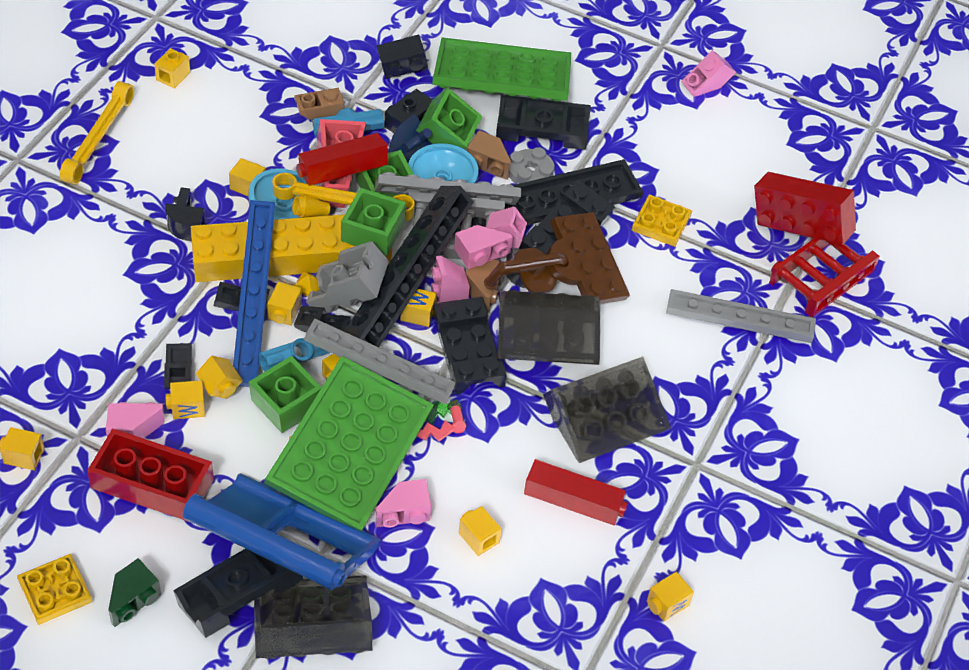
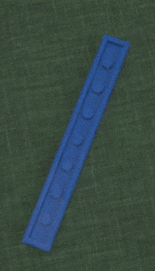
[233,200,275,387]

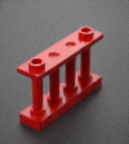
[769,239,880,318]

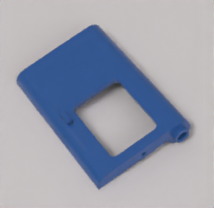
[183,473,381,590]

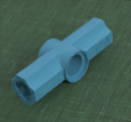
[312,108,384,138]
[259,338,331,372]

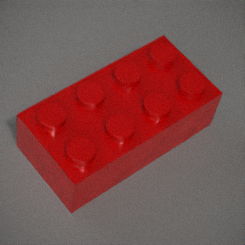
[754,171,856,245]
[87,428,214,522]

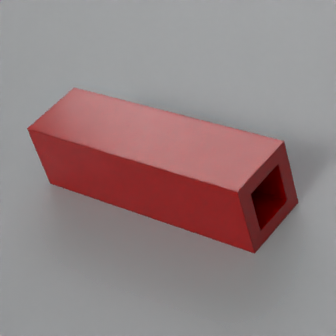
[296,133,388,186]
[524,459,628,526]

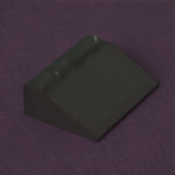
[497,290,600,365]
[543,356,671,463]
[254,575,373,659]

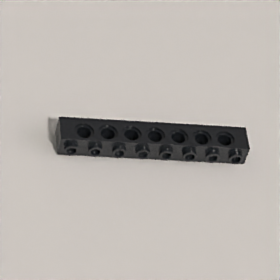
[343,186,474,347]

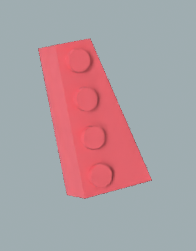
[317,119,366,208]

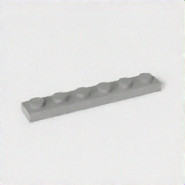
[375,172,521,205]
[666,289,816,343]
[304,319,456,404]

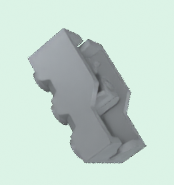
[306,241,389,312]

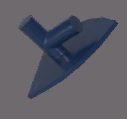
[389,114,432,163]

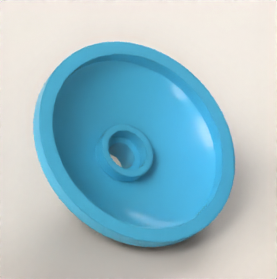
[408,144,478,183]
[248,169,321,220]

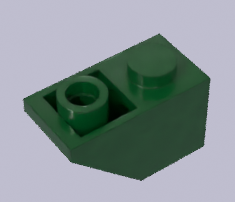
[108,558,161,628]

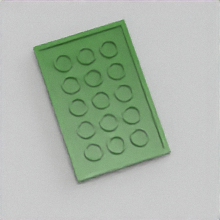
[432,37,572,101]
[264,356,434,531]

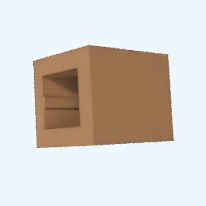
[294,87,345,121]
[467,130,511,180]
[466,260,502,313]

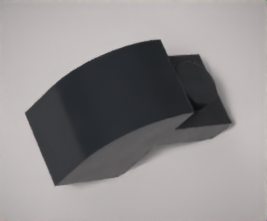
[165,187,206,241]

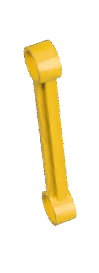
[60,81,134,185]
[272,173,415,222]

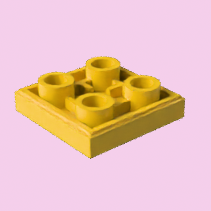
[631,194,693,247]
[17,553,92,625]

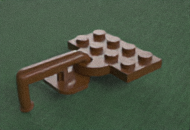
[484,212,630,307]

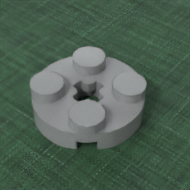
[509,147,554,184]

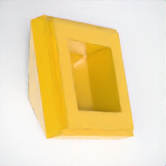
[293,271,320,297]

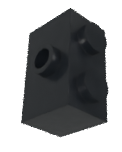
[376,34,428,79]
[385,88,433,133]

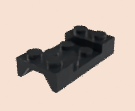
[496,94,591,150]
[519,179,615,255]
[433,297,507,395]
[173,549,304,638]

